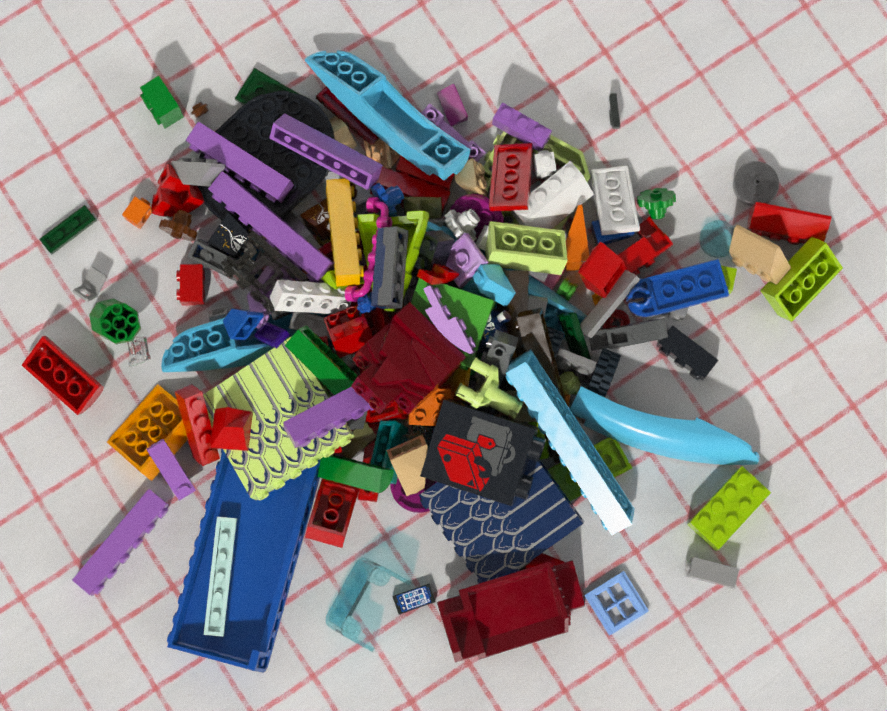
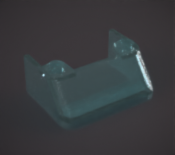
[325,558,411,652]

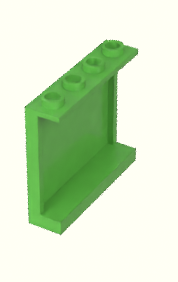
[411,278,496,370]

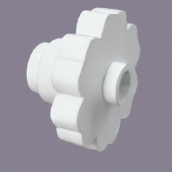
[445,209,480,241]

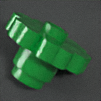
[637,188,676,219]

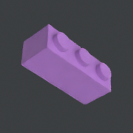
[492,102,552,151]

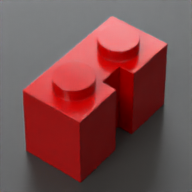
[176,264,205,306]

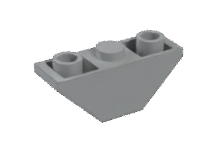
[171,158,225,186]

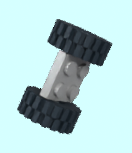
[547,327,621,397]

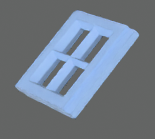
[584,571,649,636]

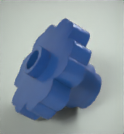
[371,183,404,217]

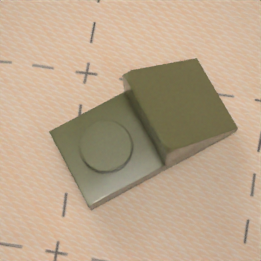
[403,197,442,218]

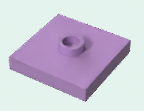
[446,233,489,288]

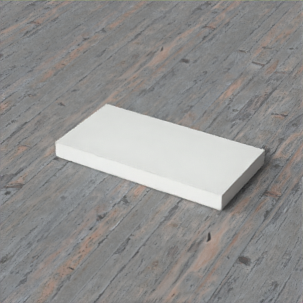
[591,165,640,235]

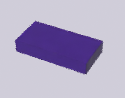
[254,322,290,349]

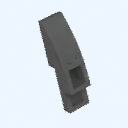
[589,318,668,351]

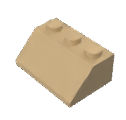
[729,224,791,285]

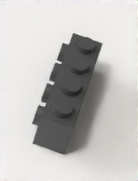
[470,330,518,410]

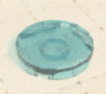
[699,220,734,258]

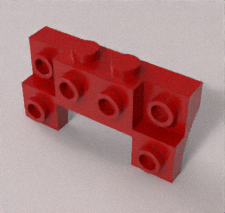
[618,216,673,276]

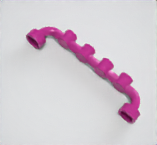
[345,197,392,302]

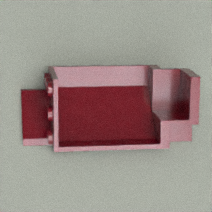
[437,560,585,662]

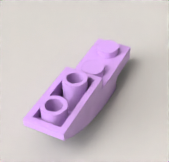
[423,285,476,354]

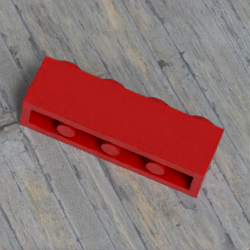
[370,167,451,215]
[175,384,220,466]

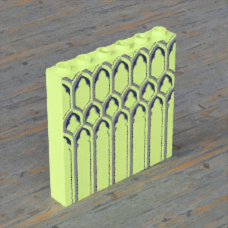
[203,336,355,500]

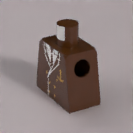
[300,198,331,239]

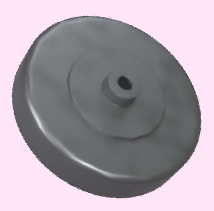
[733,161,779,207]

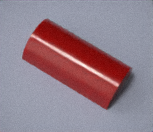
[22,336,104,415]

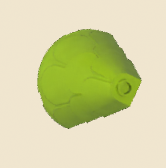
[357,211,429,312]

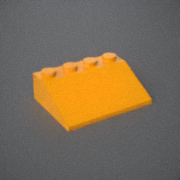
[107,384,188,481]

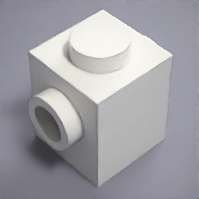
[533,150,556,179]

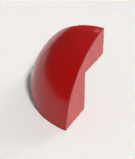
[151,164,204,217]

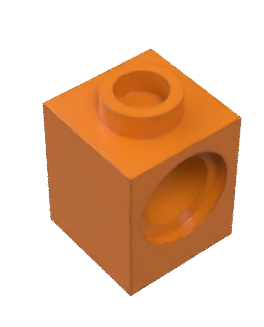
[122,197,152,229]

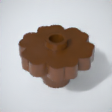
[159,210,198,241]

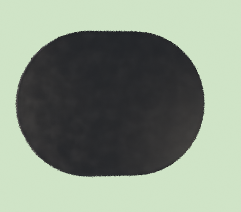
[197,91,335,228]

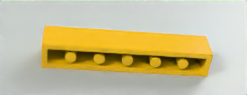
[326,179,364,287]

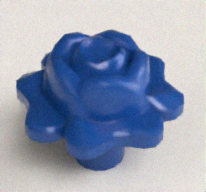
[357,292,376,314]

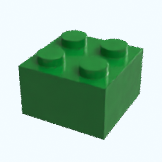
[140,76,184,129]

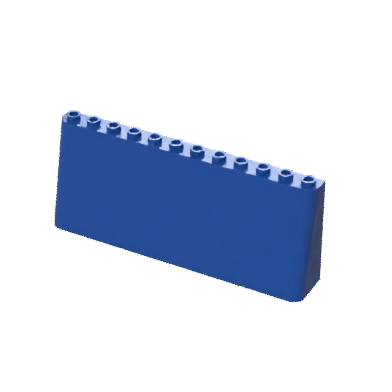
[167,449,320,673]

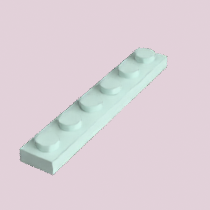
[204,517,237,637]

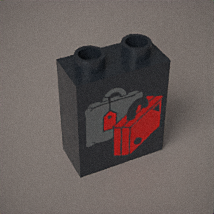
[420,398,546,506]

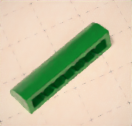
[284,325,358,395]
[318,454,394,493]

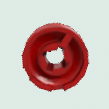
[602,309,630,329]

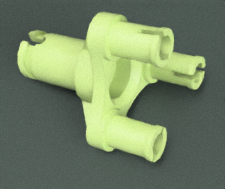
[455,357,524,419]

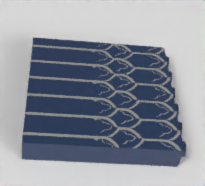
[419,459,585,584]

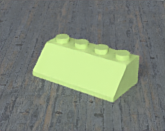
[485,221,568,275]

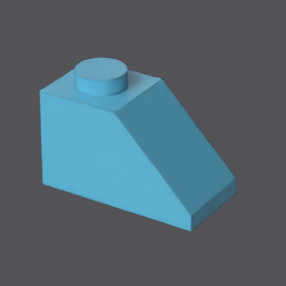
[472,264,516,306]

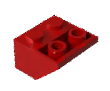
[578,242,627,298]
[323,304,373,358]

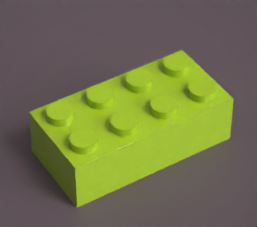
[760,237,843,322]
[687,466,771,551]

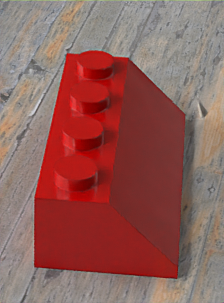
[747,202,832,245]

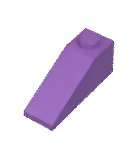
[146,439,196,501]

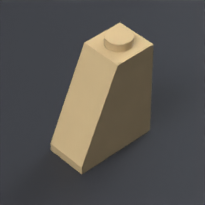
[386,435,428,496]

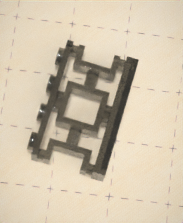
[221,230,310,316]

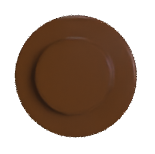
[191,102,209,118]

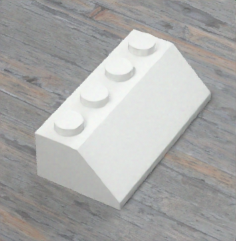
[511,161,594,229]

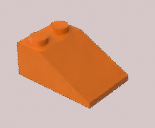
[565,205,589,272]

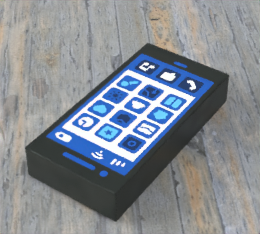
[392,584,436,615]

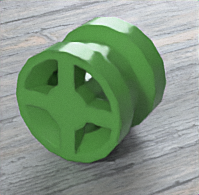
[556,278,579,301]

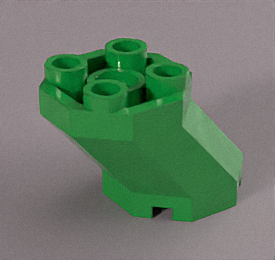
[89,299,141,345]

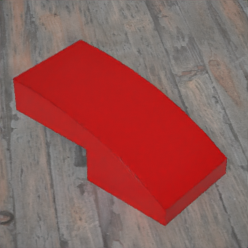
[417,264,460,285]

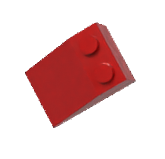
[305,478,359,548]

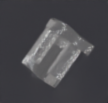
[127,336,151,366]

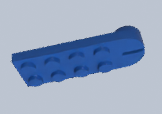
[626,259,729,318]

